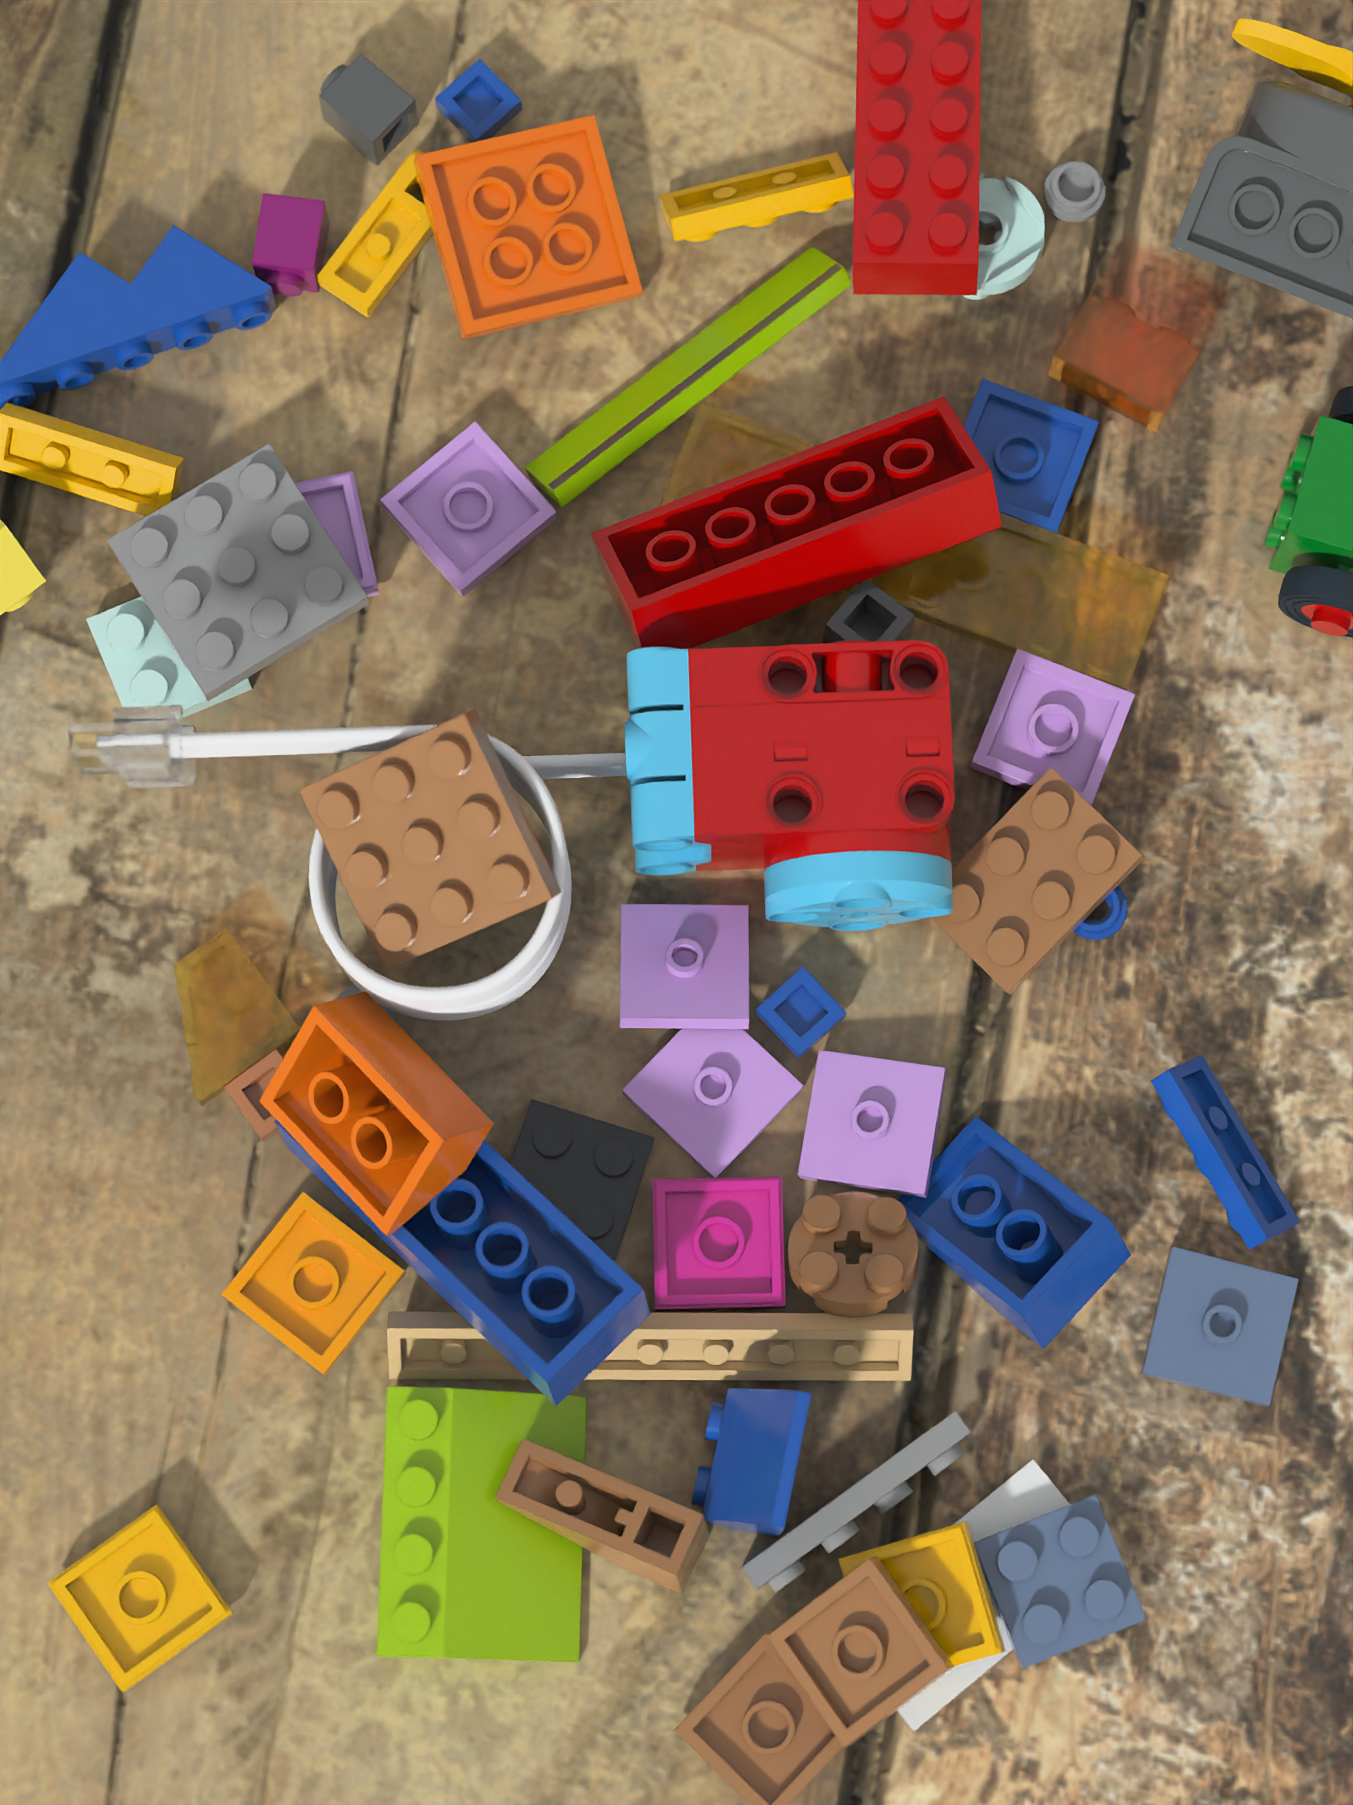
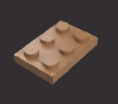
[931,767,1145,995]

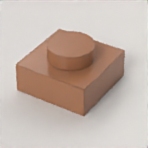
[224,1049,283,1142]

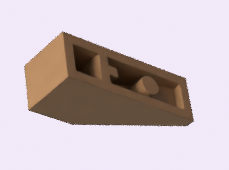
[495,1438,709,1594]

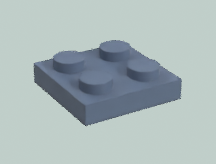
[974,1495,1147,1669]

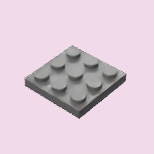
[107,444,370,702]

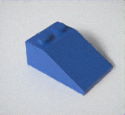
[897,1116,1131,1349]
[691,1388,811,1538]

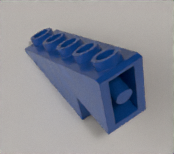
[0,225,277,409]

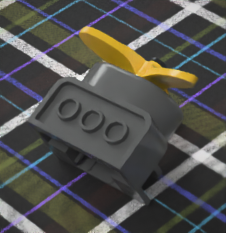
[1171,18,1353,319]

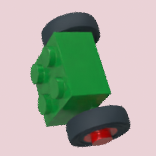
[1263,386,1353,638]

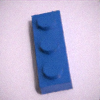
[1151,1055,1301,1250]

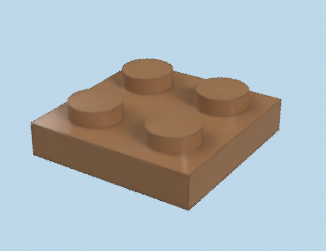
[766,1556,955,1748]
[674,1632,843,1805]

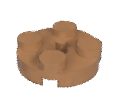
[788,1191,918,1317]

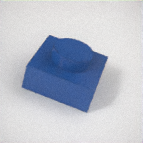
[435,59,522,143]
[755,966,847,1060]

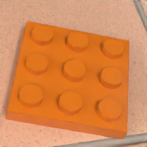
[414,115,643,340]

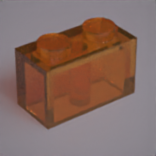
[1048,293,1199,434]

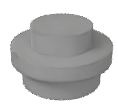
[1043,161,1105,223]

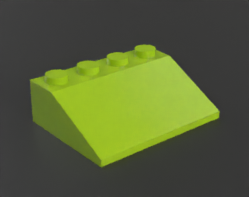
[376,1386,587,1662]

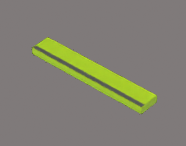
[524,246,852,507]

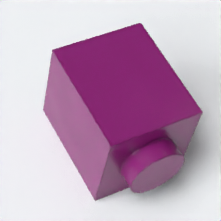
[252,193,329,296]

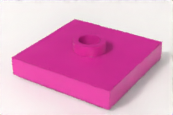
[652,1176,786,1311]

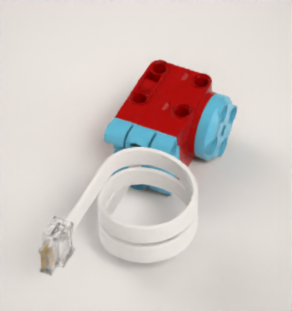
[68,640,955,1021]

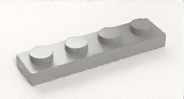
[740,1411,971,1593]

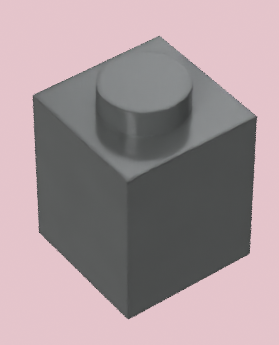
[319,53,418,166]
[823,579,915,643]

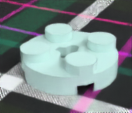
[963,173,1045,300]

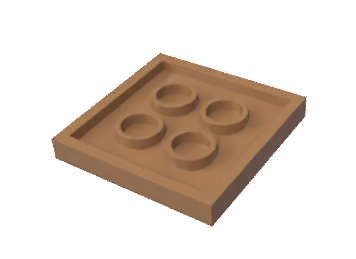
[299,708,562,970]

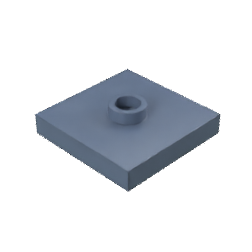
[1140,1246,1299,1407]

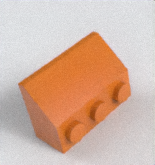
[259,991,494,1235]

